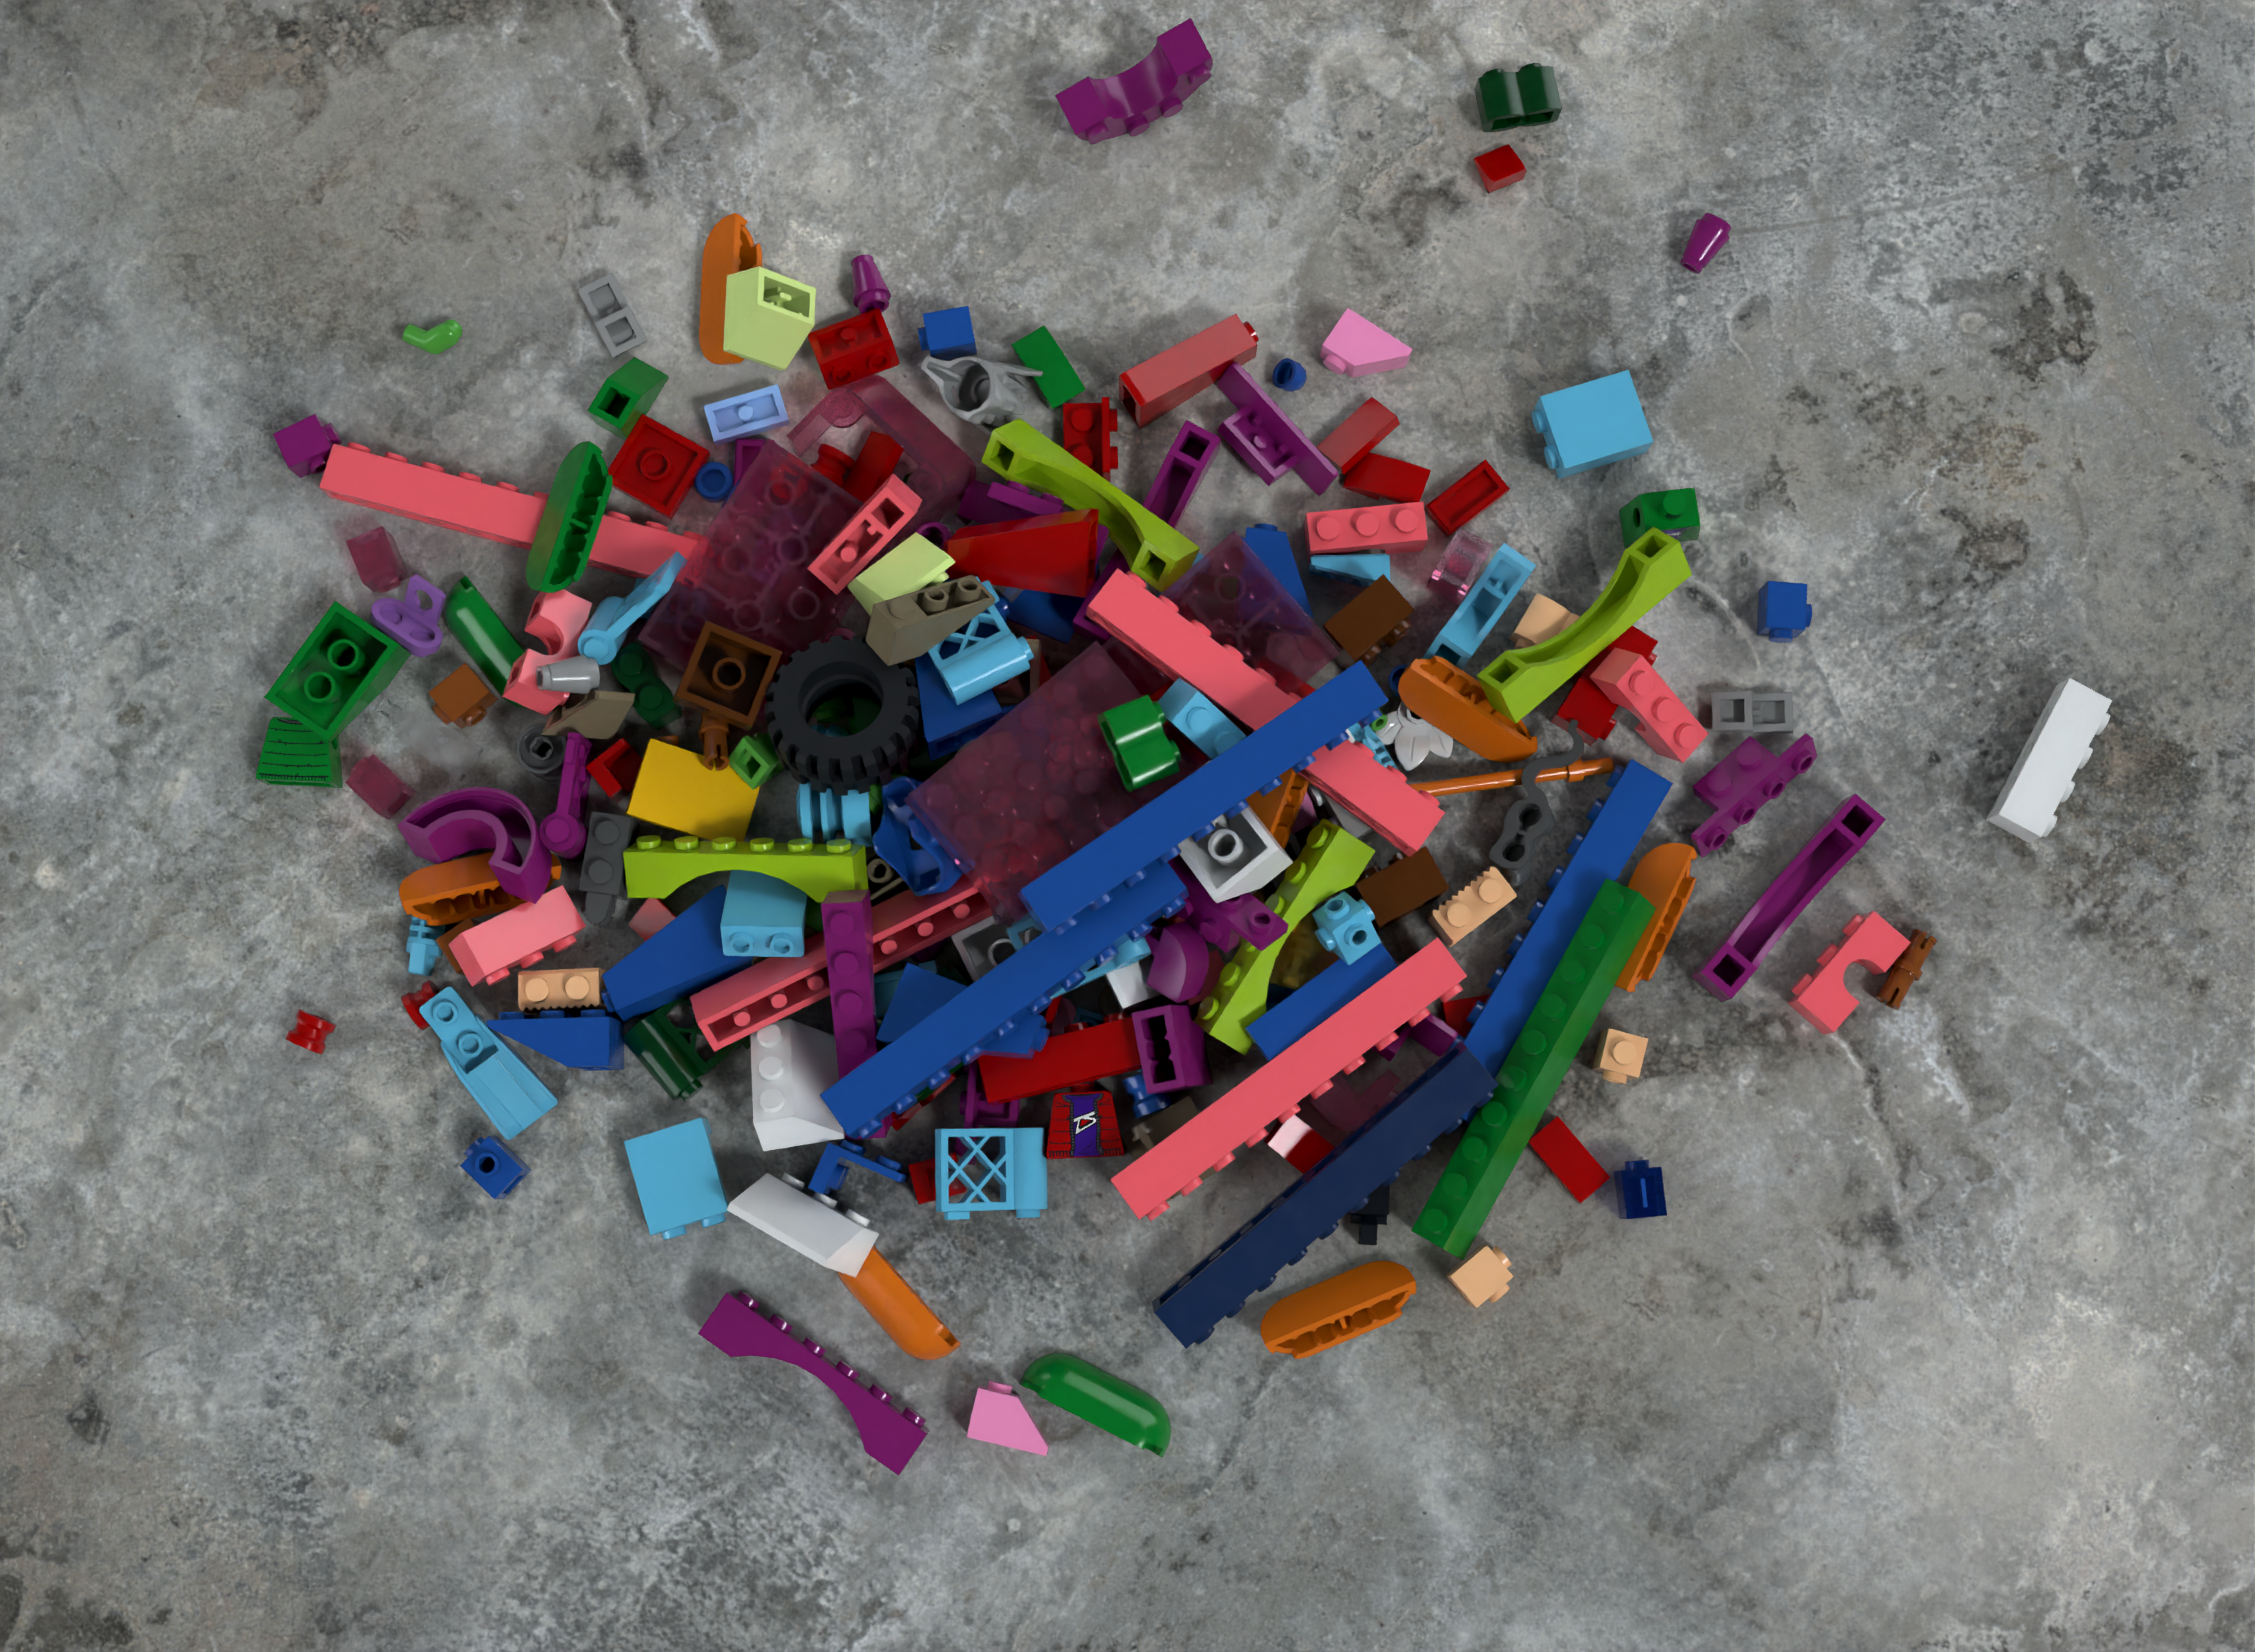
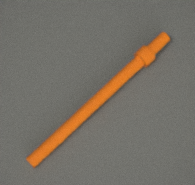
[1408,757,1613,797]

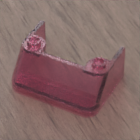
[786,375,977,546]

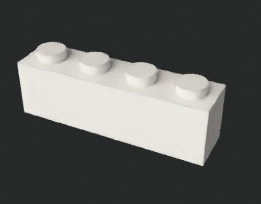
[1986,678,2112,843]

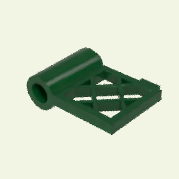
[622,980,751,1102]

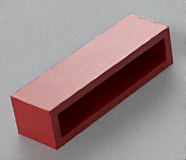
[977,1012,1142,1106]

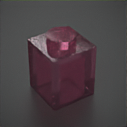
[346,526,409,593]
[345,754,417,820]

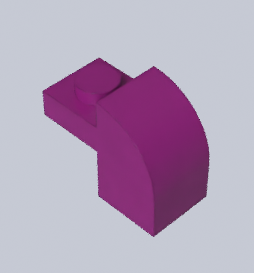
[1145,918,1209,1003]

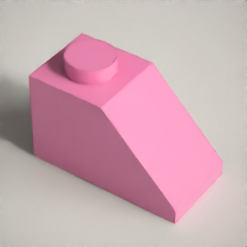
[1320,308,1413,378]
[966,1380,1049,1456]

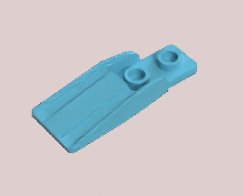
[419,986,558,1140]

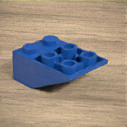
[486,1010,624,1071]

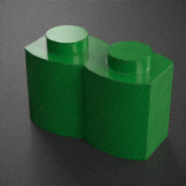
[1097,695,1181,792]

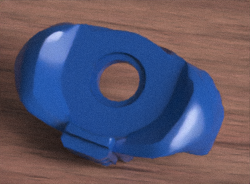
[872,776,970,896]

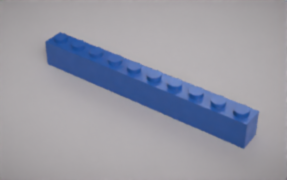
[1016,660,1389,936]
[1446,759,1673,1126]
[820,859,1189,1139]

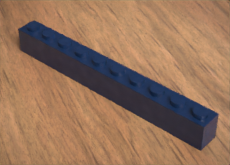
[1152,1041,1499,1349]

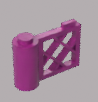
[539,732,596,862]

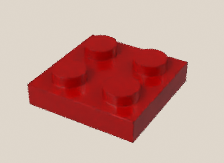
[608,414,711,520]

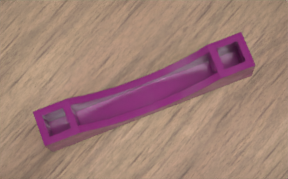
[1072,420,1221,650]
[1691,793,1886,1002]
[821,889,893,1140]
[698,1290,930,1476]

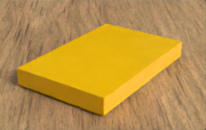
[625,738,761,842]

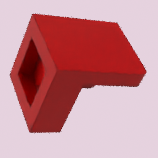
[585,738,642,803]
[908,1152,967,1205]

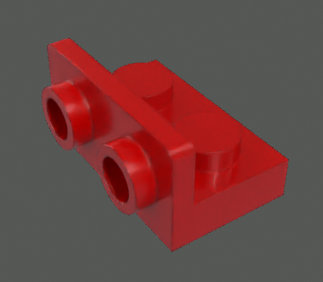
[808,308,900,390]
[1063,397,1118,482]

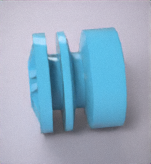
[796,781,877,847]

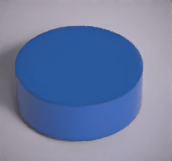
[694,462,734,503]

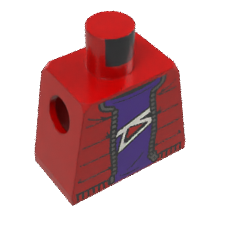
[1046,1081,1124,1159]

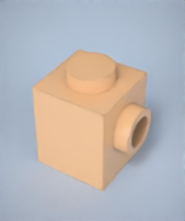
[1591,1028,1648,1085]
[1445,1244,1514,1308]

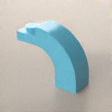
[1422,543,1537,670]

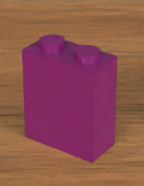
[1131,1005,1213,1094]

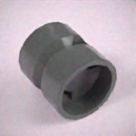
[516,723,567,782]

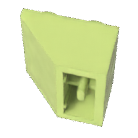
[723,266,816,371]
[847,532,955,617]

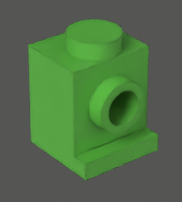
[729,731,784,790]

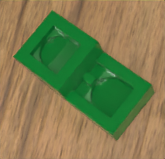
[1011,325,1086,411]

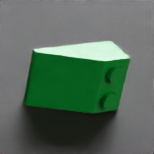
[264,601,411,743]

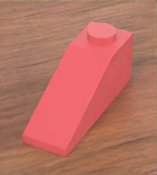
[807,473,922,595]

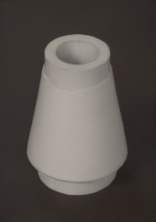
[536,654,600,694]

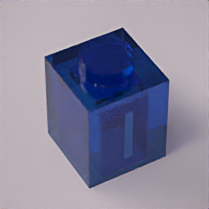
[1614,1159,1667,1219]

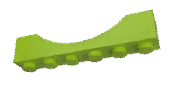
[981,418,1200,592]
[1476,526,1692,724]
[1193,818,1376,1055]
[623,835,868,902]

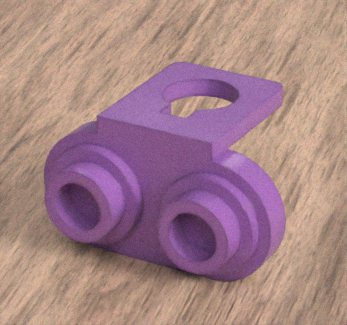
[370,574,446,657]

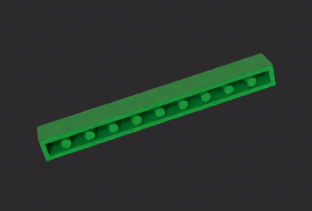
[1411,878,1656,1260]

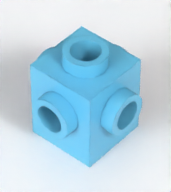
[1312,891,1381,965]

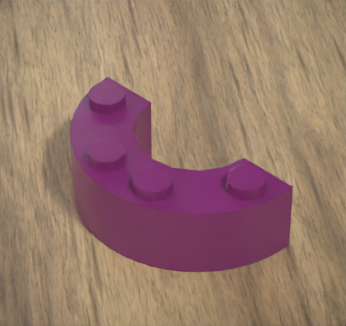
[1055,18,1213,144]
[397,787,552,904]

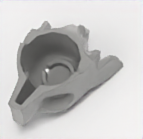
[921,356,1043,437]

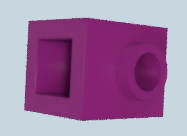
[273,414,342,478]

